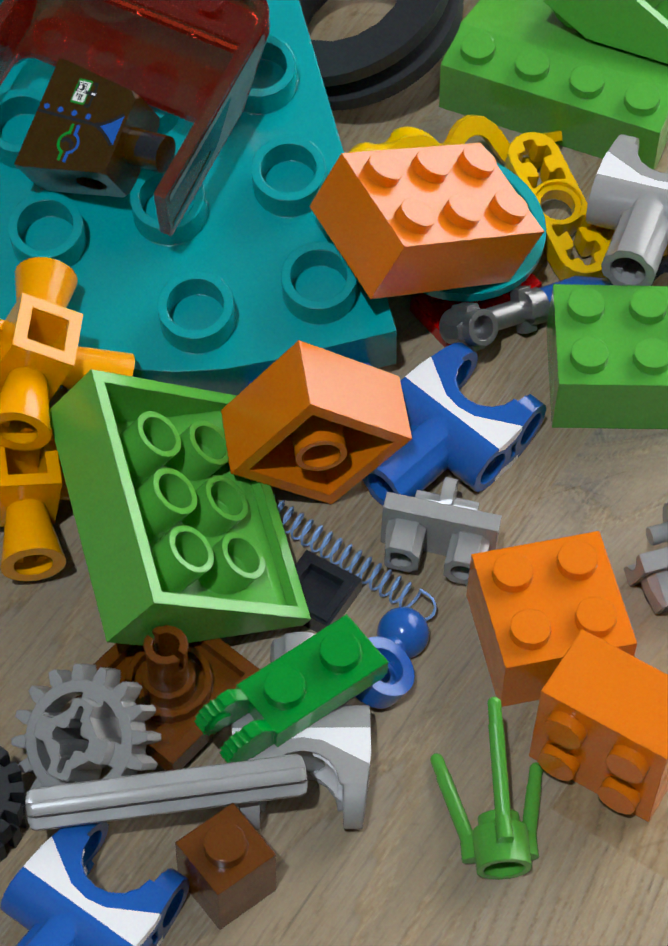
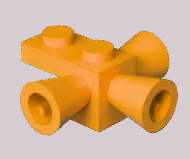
[0,257,135,451]
[0,390,70,581]

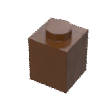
[175,803,276,930]

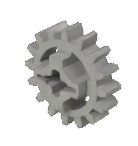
[11,664,161,789]

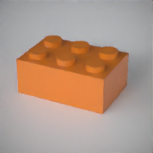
[309,143,544,299]

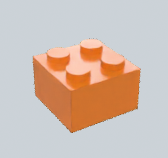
[221,340,412,505]
[466,531,637,707]
[529,629,668,822]

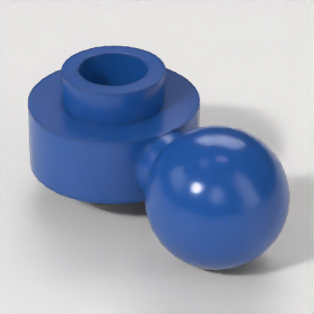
[355,607,429,709]

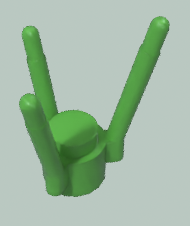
[430,697,543,880]

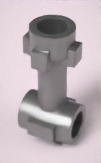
[439,286,550,351]

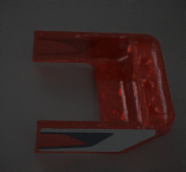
[0,0,271,236]

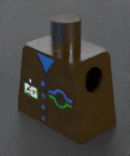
[14,58,176,198]

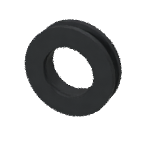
[299,0,464,111]

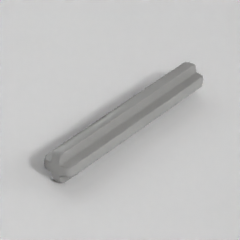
[25,754,308,831]

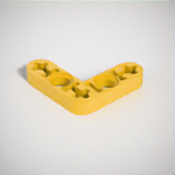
[504,132,668,281]

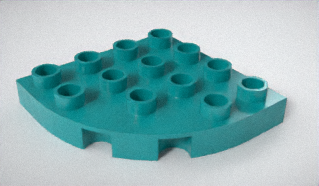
[0,0,397,395]

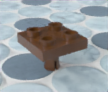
[75,625,260,771]

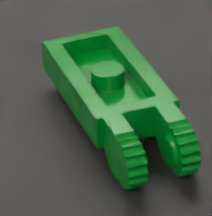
[194,614,388,763]

